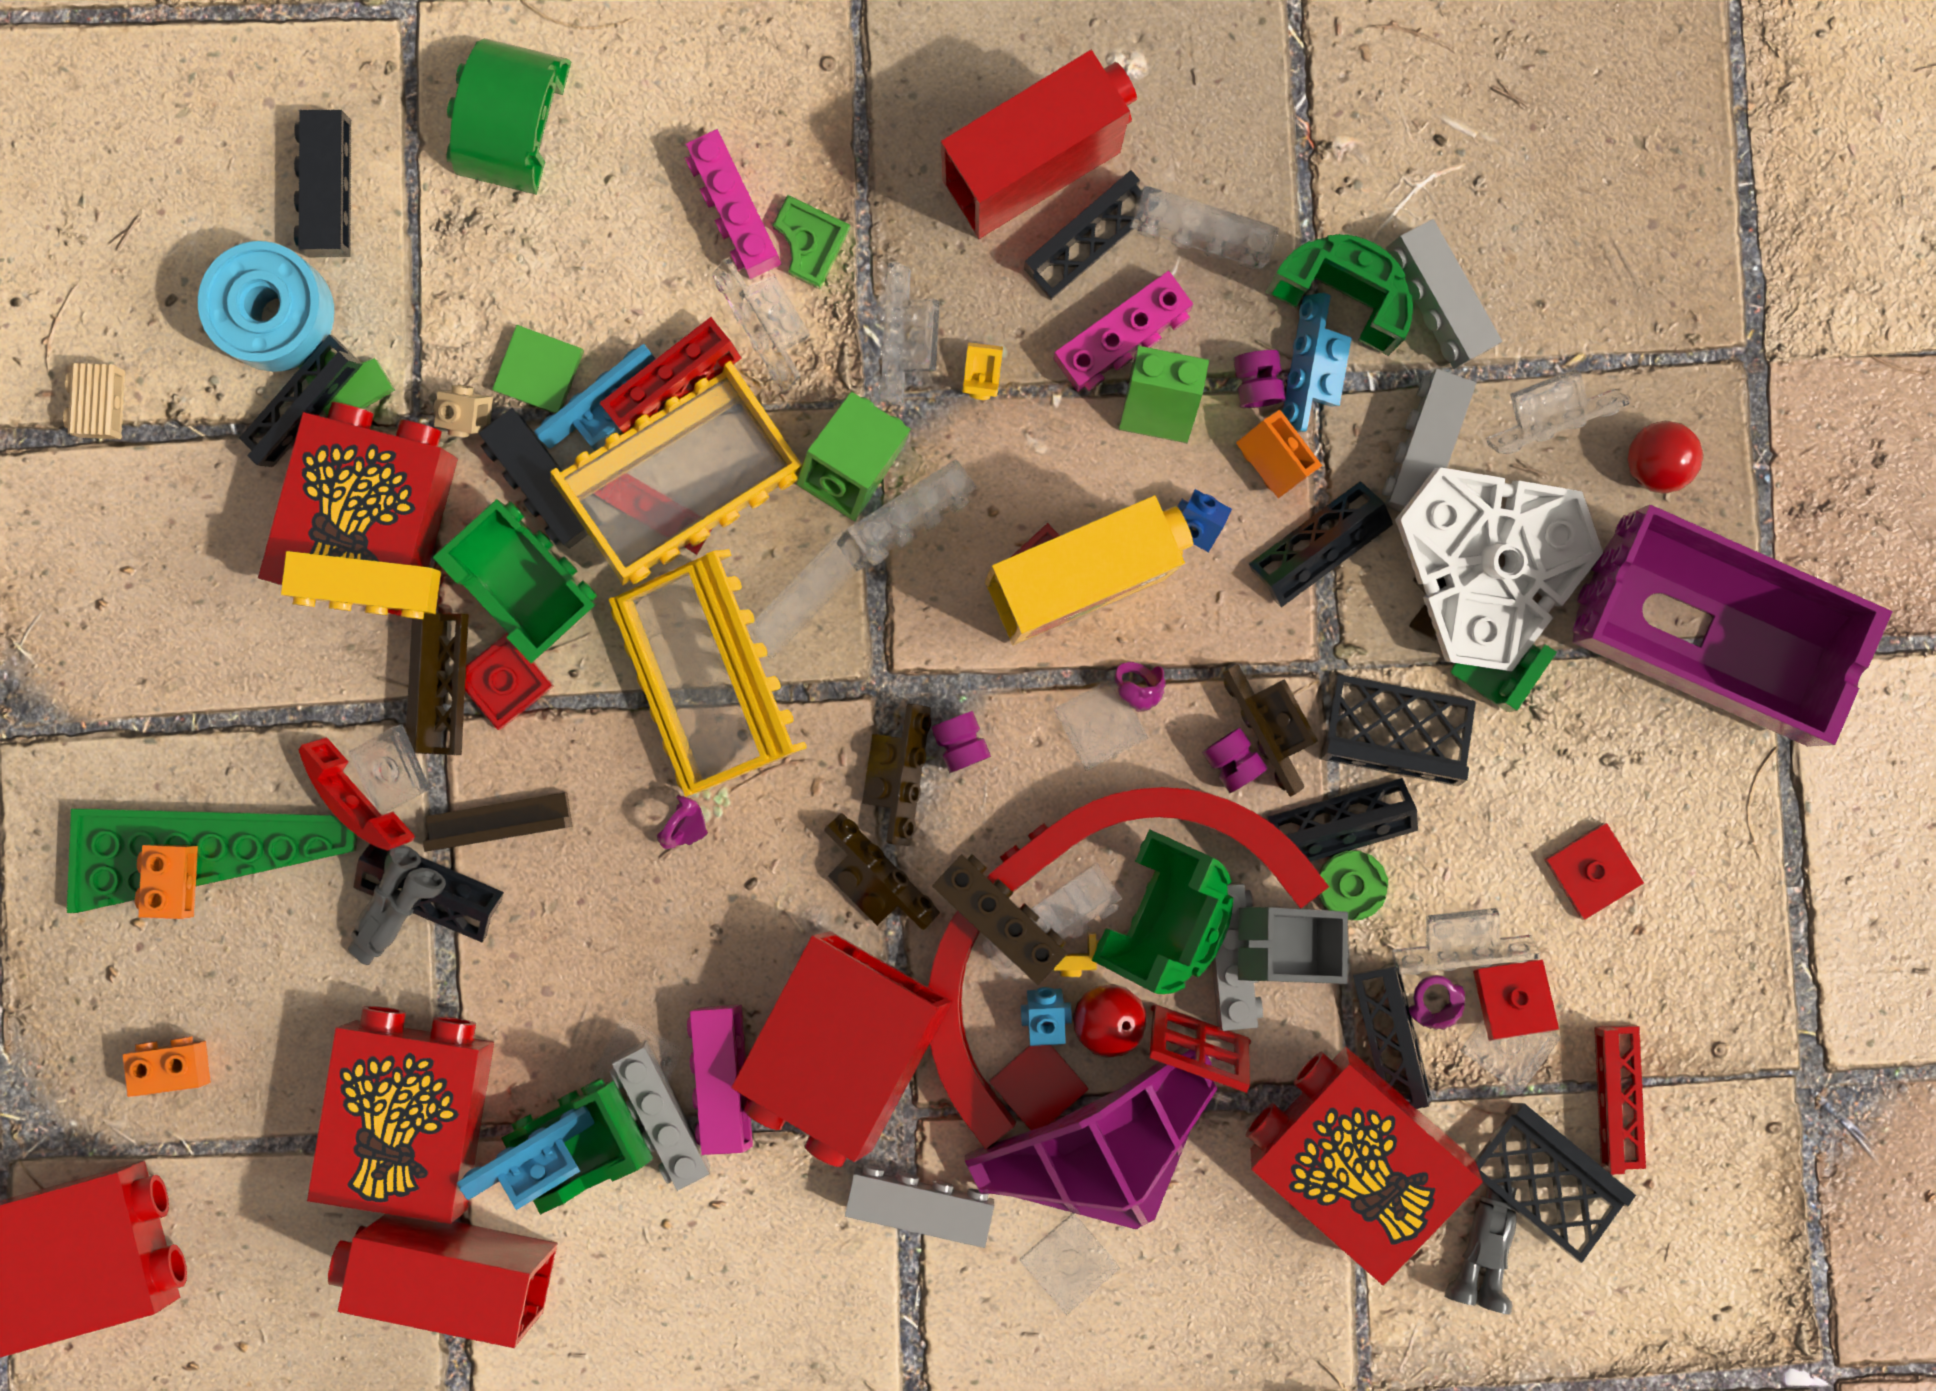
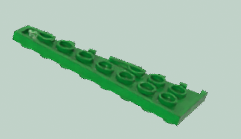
[67,808,357,913]

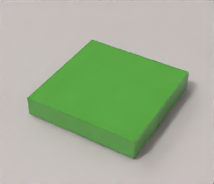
[492,325,584,414]

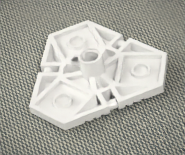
[1395,467,1603,671]

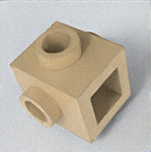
[433,385,493,437]

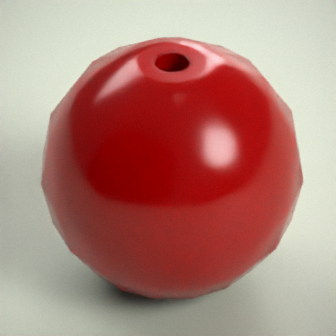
[1627,420,1704,494]
[1073,984,1147,1058]

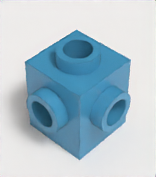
[1021,987,1072,1046]

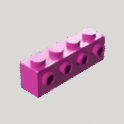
[684,129,782,280]
[1053,270,1194,392]
[687,1004,753,1155]

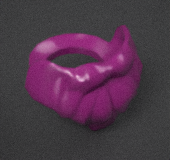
[1114,662,1166,712]
[657,795,708,849]
[1409,975,1465,1030]

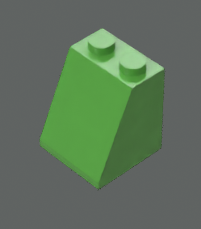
[1119,346,1209,444]
[796,391,911,522]

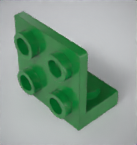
[1450,644,1557,712]

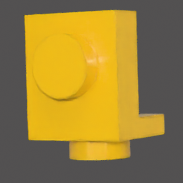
[962,342,1003,400]
[1053,932,1099,977]

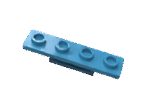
[1282,293,1352,433]
[534,344,656,451]
[457,1106,595,1210]

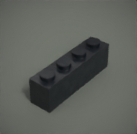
[294,110,351,258]
[479,407,603,549]

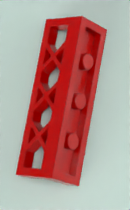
[600,317,742,434]
[1594,1025,1646,1175]

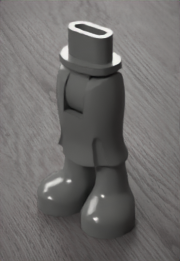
[348,845,446,965]
[1444,1183,1517,1315]

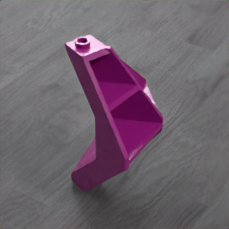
[965,1047,1217,1229]

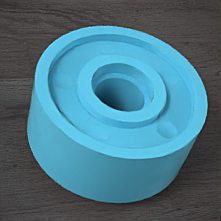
[198,241,335,372]

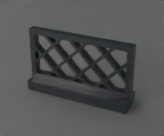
[1321,674,1476,787]
[1475,1103,1636,1263]

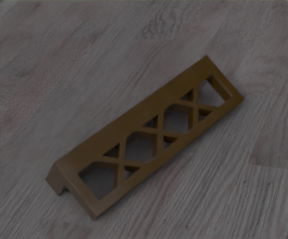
[405,613,469,755]
[423,792,573,852]

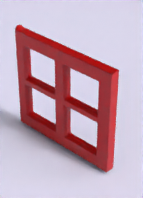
[1149,1004,1251,1093]

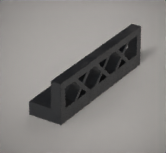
[1024,170,1157,300]
[239,335,363,467]
[1249,481,1393,608]
[1267,778,1418,862]
[353,844,504,943]
[1353,962,1432,1109]

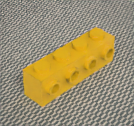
[281,551,441,620]

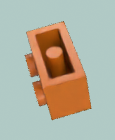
[1236,410,1323,499]
[135,844,198,919]
[123,1036,211,1097]

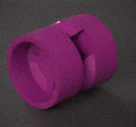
[1233,350,1286,408]
[931,711,991,774]
[1202,727,1268,794]

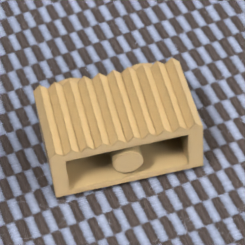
[63,363,126,440]

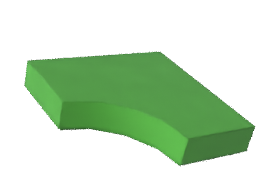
[772,195,851,289]
[299,350,395,416]

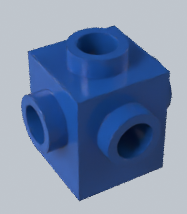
[1177,489,1232,553]

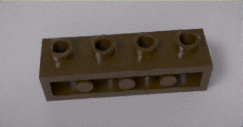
[932,854,1068,985]

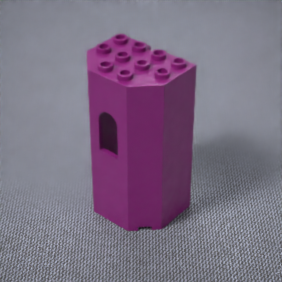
[1572,505,1893,747]

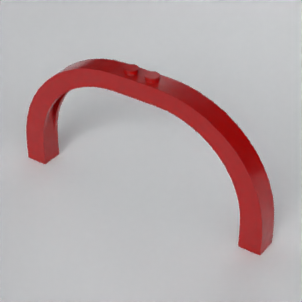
[928,787,1329,1149]

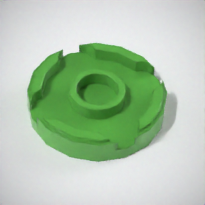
[1319,850,1388,920]

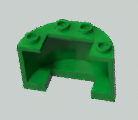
[446,38,572,195]
[1265,234,1413,356]
[433,499,598,664]
[1091,829,1233,994]
[501,1078,653,1215]

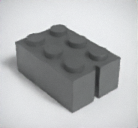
[1238,907,1348,984]

